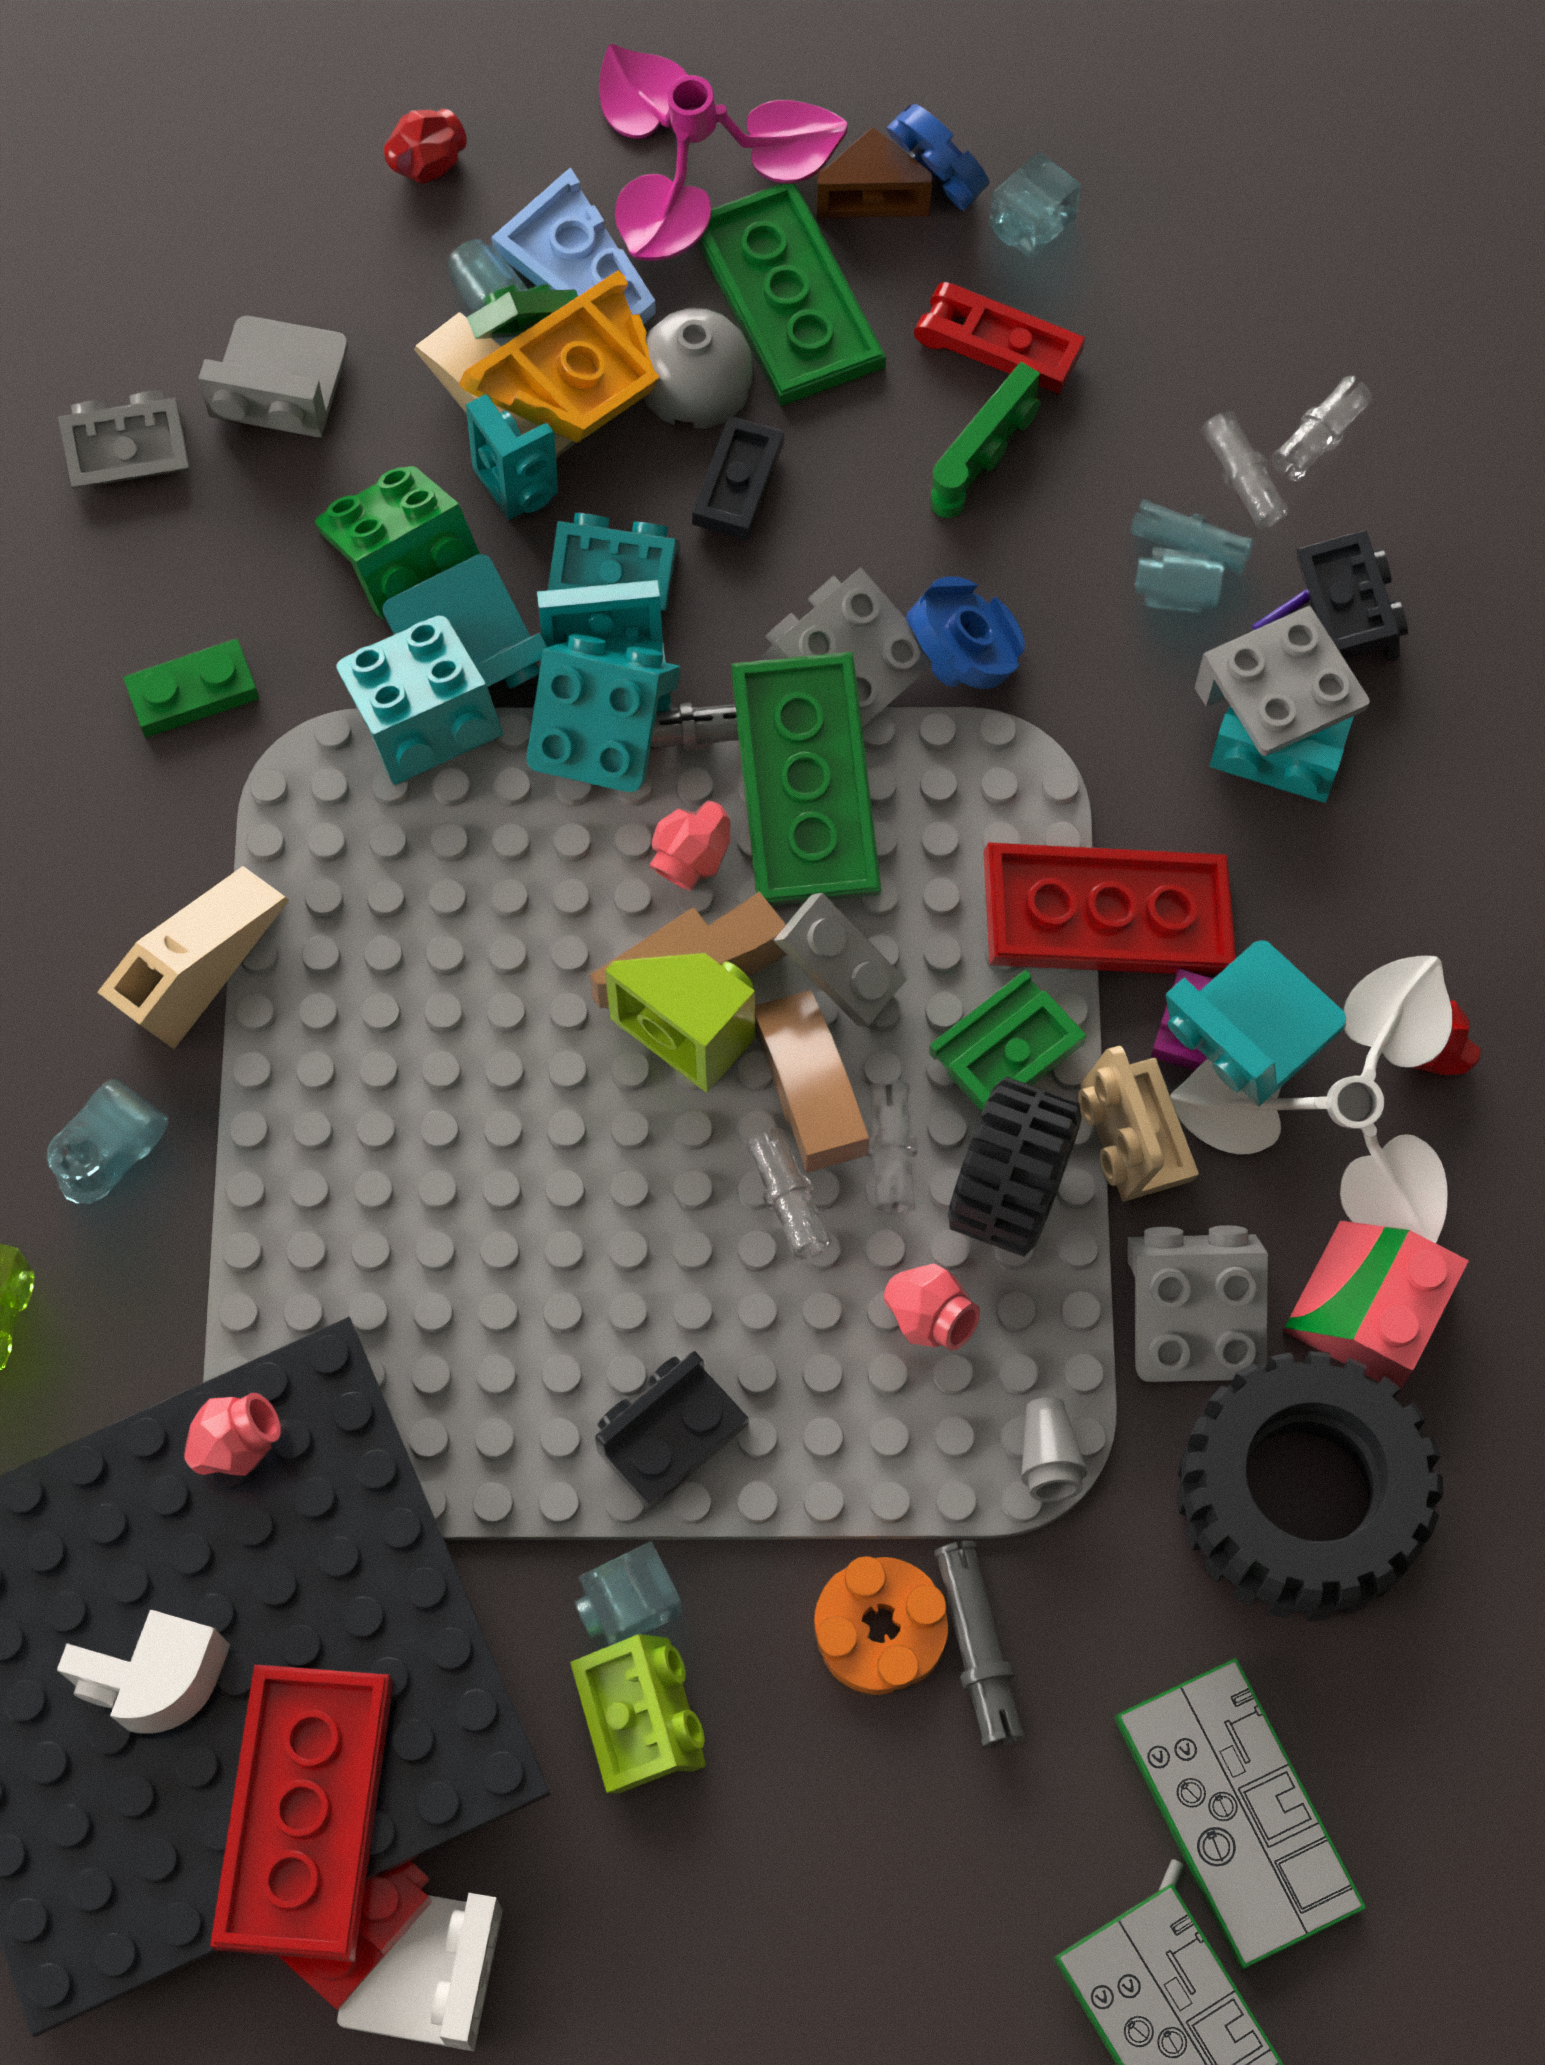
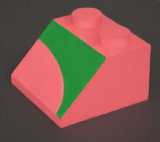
[1282,1221,1469,1392]

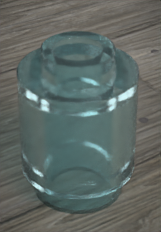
[447,239,527,313]
[1134,547,1224,614]

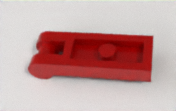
[913,282,1085,394]

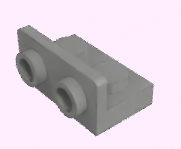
[58,390,190,489]

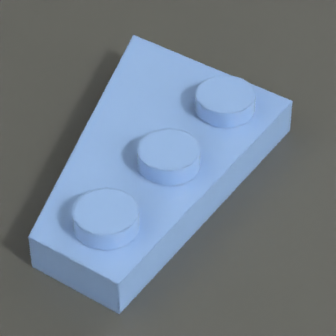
[491,167,656,325]

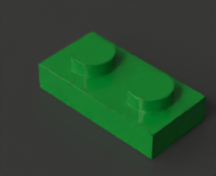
[466,284,578,339]
[123,638,259,738]

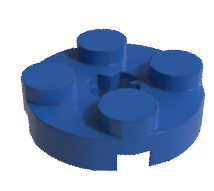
[886,104,990,211]
[906,576,1025,689]

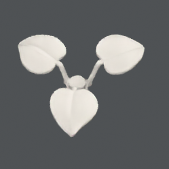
[1170,956,1452,1243]

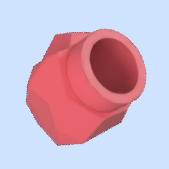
[649,801,730,891]
[884,1263,980,1351]
[184,1393,281,1476]

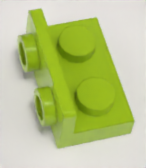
[570,1634,706,1794]

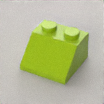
[605,953,755,1093]

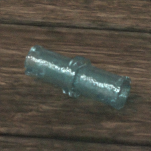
[1130,498,1255,576]

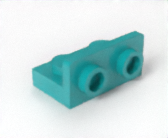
[466,394,558,520]
[548,513,681,611]

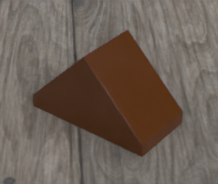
[816,126,932,218]

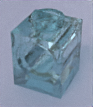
[989,151,1081,259]
[574,1541,682,1646]

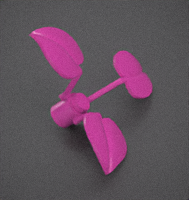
[599,44,848,261]

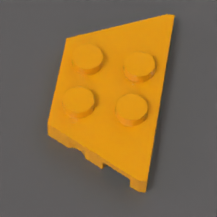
[458,270,660,443]

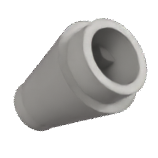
[1021,1397,1087,1502]

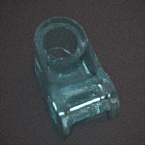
[46,1078,168,1204]

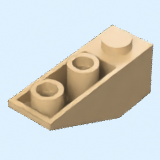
[97,866,289,1049]

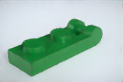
[930,362,1041,518]

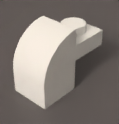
[57,1610,230,1733]

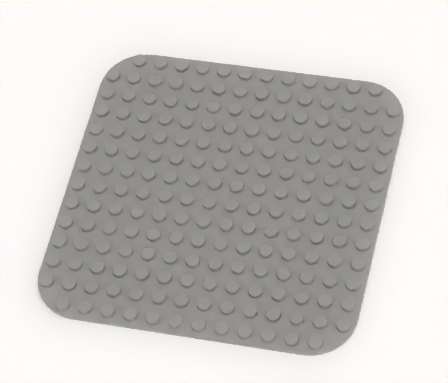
[203,707,1117,1541]

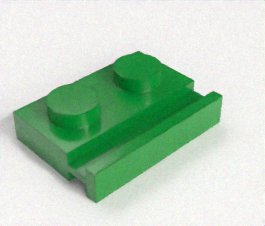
[929,969,1086,1112]

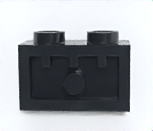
[1297,529,1408,660]
[595,1351,749,1510]

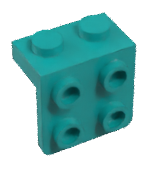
[383,554,547,689]
[537,580,672,711]
[337,616,504,786]
[526,634,681,792]
[1209,705,1354,803]
[1165,940,1346,1107]

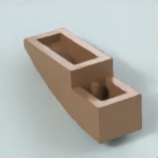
[590,892,787,1008]
[755,990,869,1173]

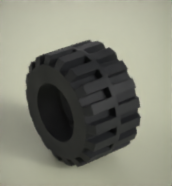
[948,1076,1082,1257]

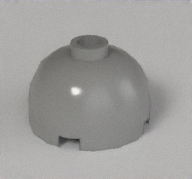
[644,308,753,428]

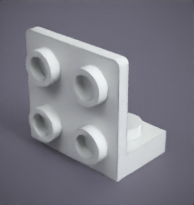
[337,1893,503,2051]

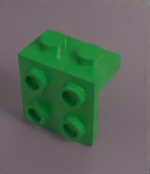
[315,466,480,619]

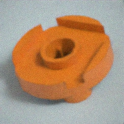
[814,1556,948,1695]

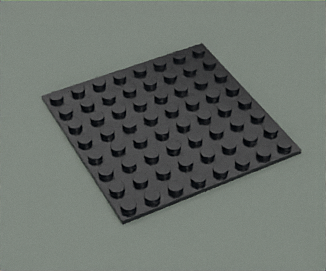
[0,1316,551,2037]

